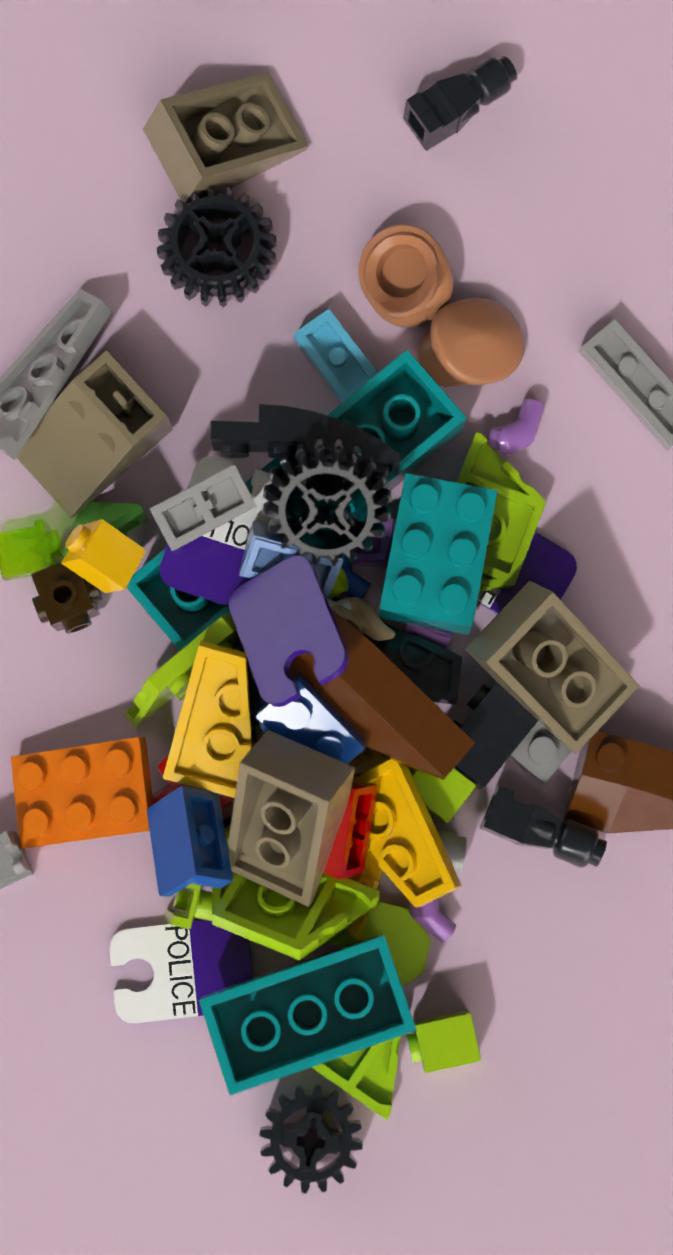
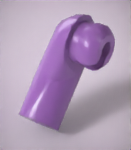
[488,399,545,454]
[408,898,456,942]

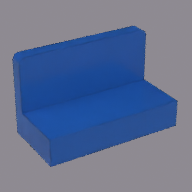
[147,786,233,897]

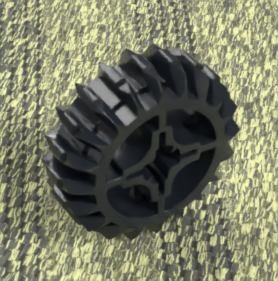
[157,185,277,308]
[263,438,391,567]

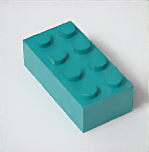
[199,933,416,1096]

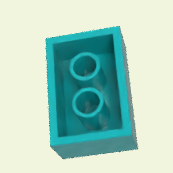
[379,473,498,635]

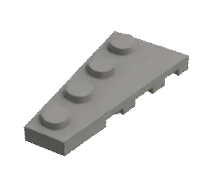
[0,288,112,460]

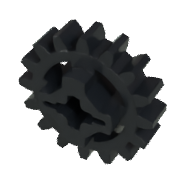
[259,1084,363,1194]

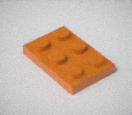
[11,737,154,849]

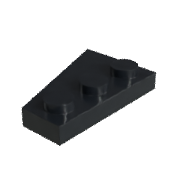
[331,597,462,705]

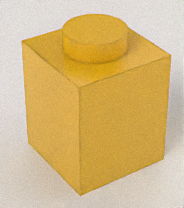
[61,519,147,593]

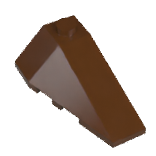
[288,609,475,780]
[563,731,673,834]

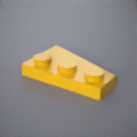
[163,641,253,798]
[352,759,462,908]

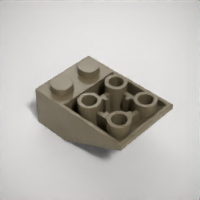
[16,350,173,518]

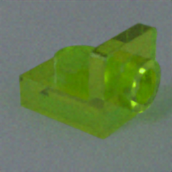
[0,519,63,581]

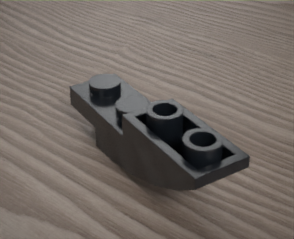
[210,404,400,479]

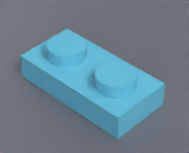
[293,309,378,403]

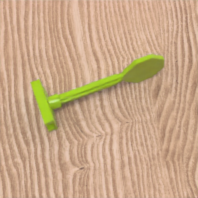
[164,884,431,987]

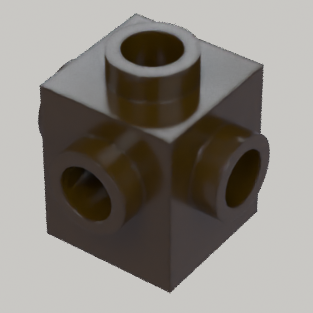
[31,562,103,634]

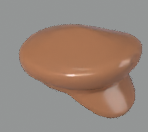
[358,224,454,328]
[418,298,524,387]

